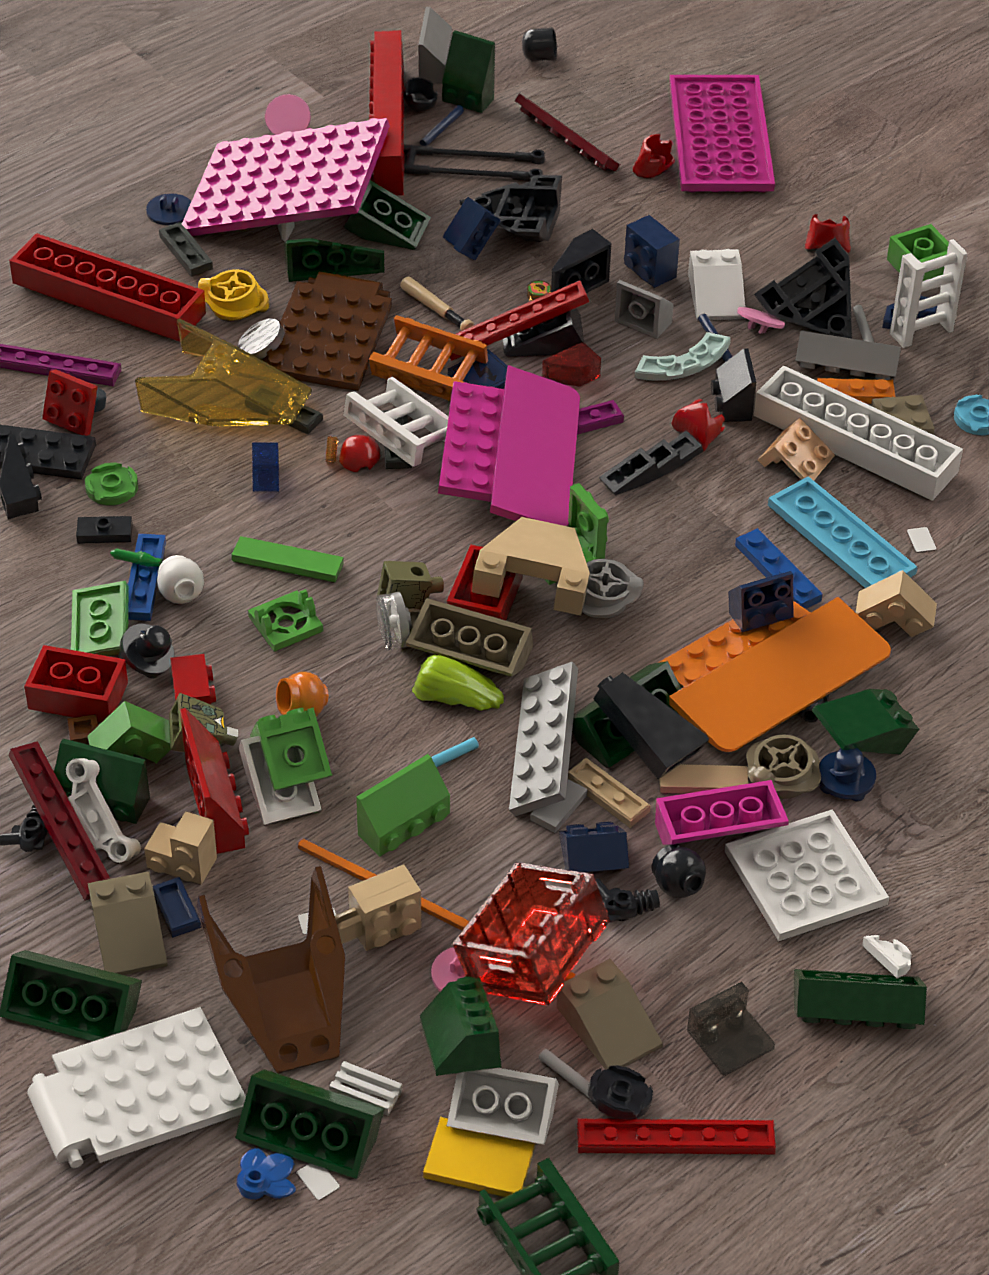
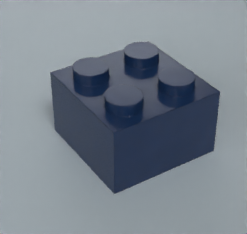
[624,215,680,288]

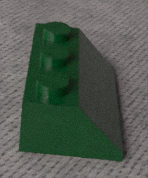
[54,739,150,824]

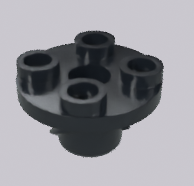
[119,624,174,679]

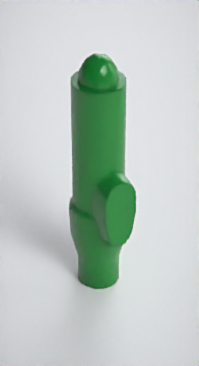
[110,548,162,567]

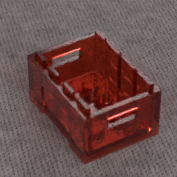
[452,862,610,1006]

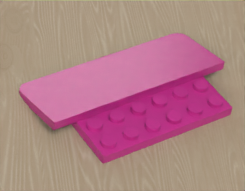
[438,365,580,527]

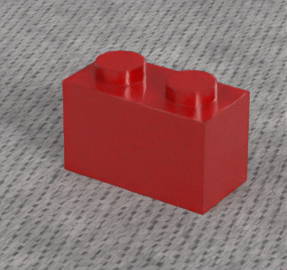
[170,654,216,705]

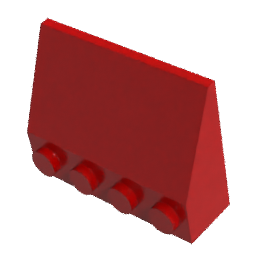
[180,708,249,854]

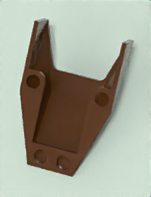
[197,866,345,1073]

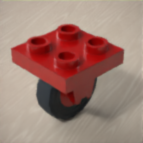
[42,369,106,436]

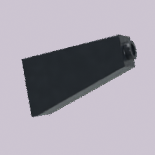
[593,672,709,780]

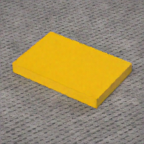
[423,1117,536,1197]

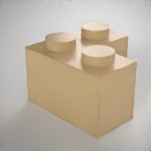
[856,570,937,637]
[144,811,217,885]

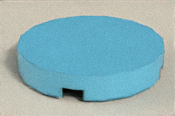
[954,395,989,436]

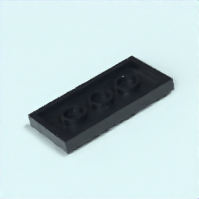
[0,424,96,480]

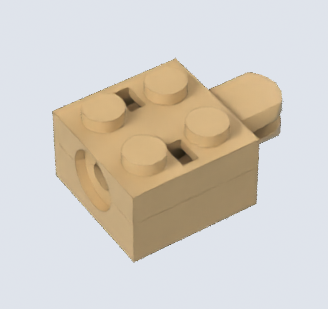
[335,864,421,951]

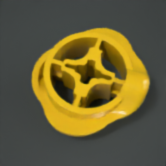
[198,270,269,320]

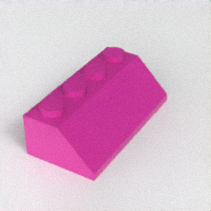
[655,780,789,845]

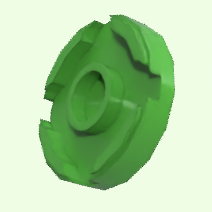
[85,463,138,506]

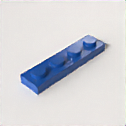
[735,528,823,609]
[128,534,166,621]

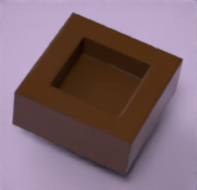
[67,714,98,745]

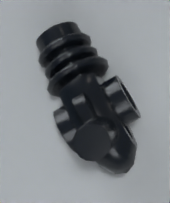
[0,805,48,852]
[590,878,660,923]

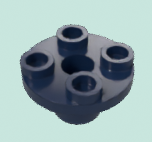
[819,748,876,802]

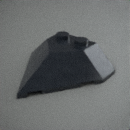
[459,175,562,242]
[754,238,852,339]

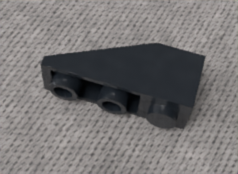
[0,434,42,519]

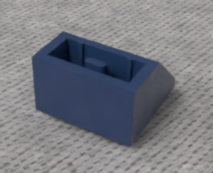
[728,571,794,632]
[559,821,629,873]

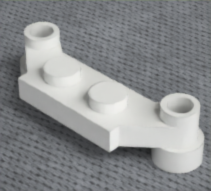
[66,758,141,863]

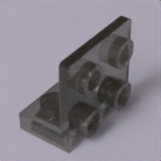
[687,981,775,1076]

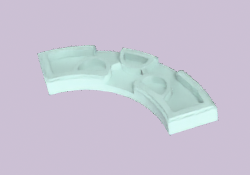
[635,332,730,381]

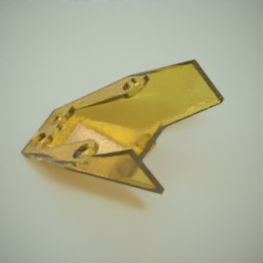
[135,318,312,426]

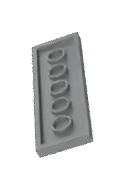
[509,662,578,816]

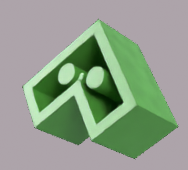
[88,701,171,763]

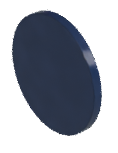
[146,193,192,225]

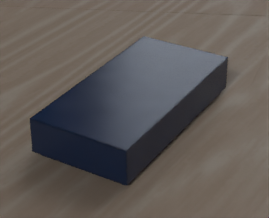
[152,877,201,938]

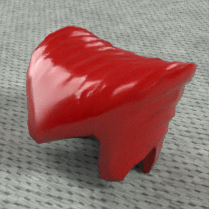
[632,134,675,178]
[805,214,851,253]
[671,399,725,452]

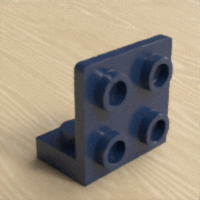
[443,197,501,261]

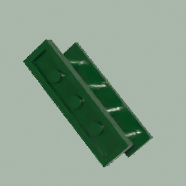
[476,1157,620,1275]

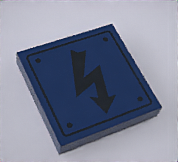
[448,349,508,389]

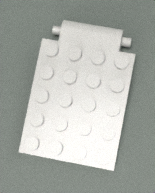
[27,1007,246,1168]

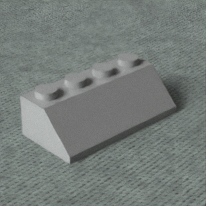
[795,331,901,380]

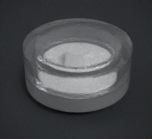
[376,592,412,651]

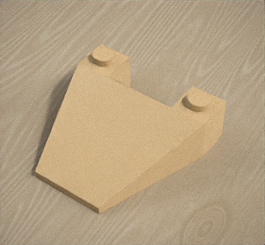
[472,517,590,616]

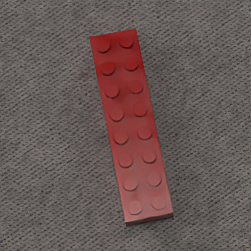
[9,233,206,342]

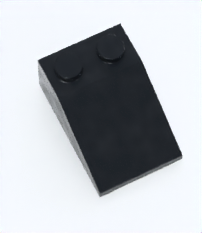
[551,229,612,293]
[503,308,585,356]

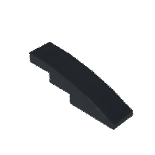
[599,430,704,495]

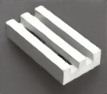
[329,1061,402,1116]

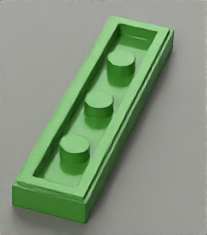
[231,536,344,582]

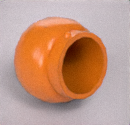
[276,671,329,716]

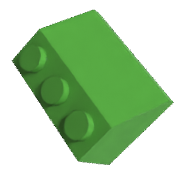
[356,754,450,857]

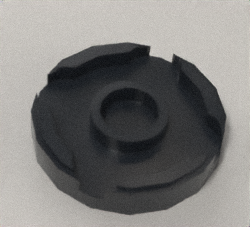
[588,1065,653,1120]

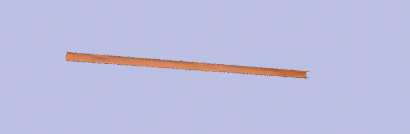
[298,838,575,982]

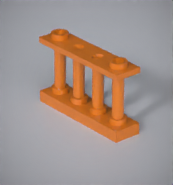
[369,315,488,401]

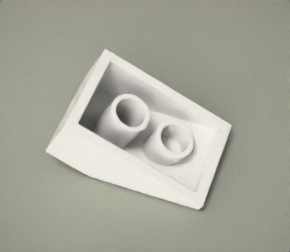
[688,249,746,320]
[239,736,322,825]

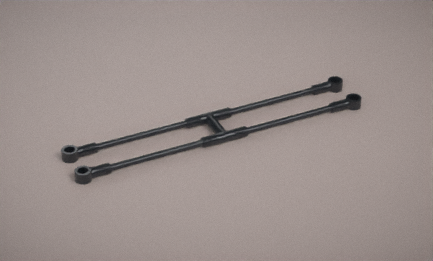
[404,145,545,182]

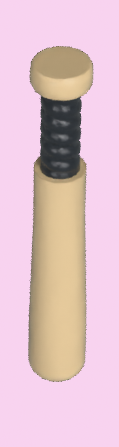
[401,277,474,331]

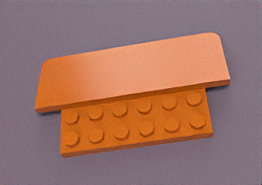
[658,597,891,752]

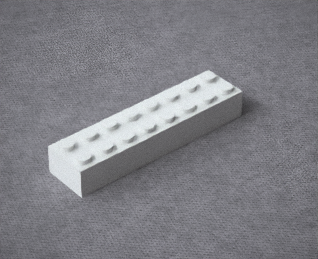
[754,365,963,501]

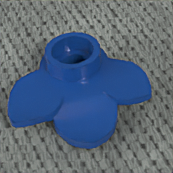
[237,1148,296,1199]

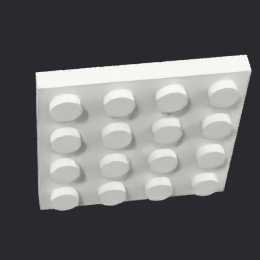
[725,809,889,941]

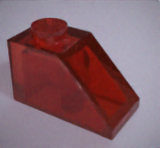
[542,342,601,387]

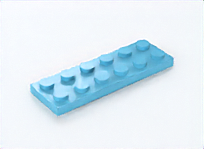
[768,476,917,588]

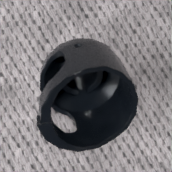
[522,27,557,61]

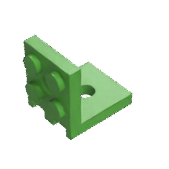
[544,483,609,585]
[250,708,332,791]

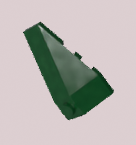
[284,238,385,282]

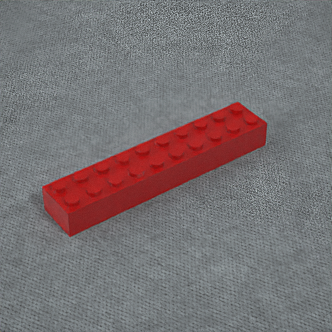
[369,30,404,196]

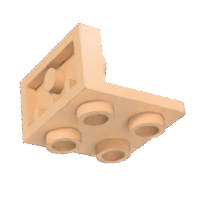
[758,418,835,480]

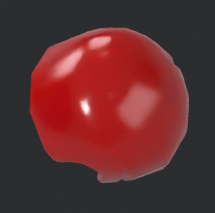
[339,435,381,473]

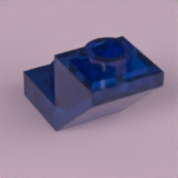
[252,442,279,492]

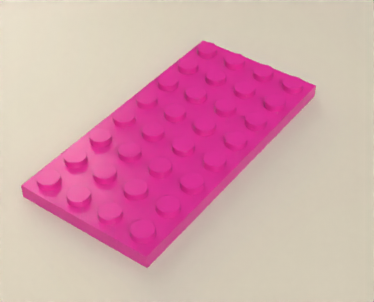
[669,75,775,192]

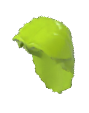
[412,655,504,711]

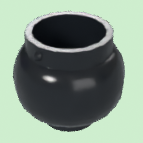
[651,844,706,899]

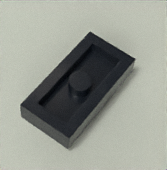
[76,516,133,544]

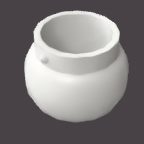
[157,555,204,604]

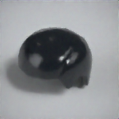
[404,77,438,111]

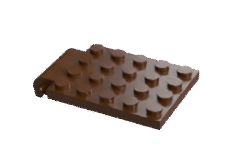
[261,272,392,391]

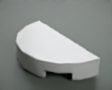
[862,935,912,978]

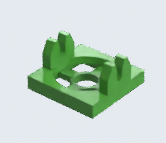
[248,589,323,652]

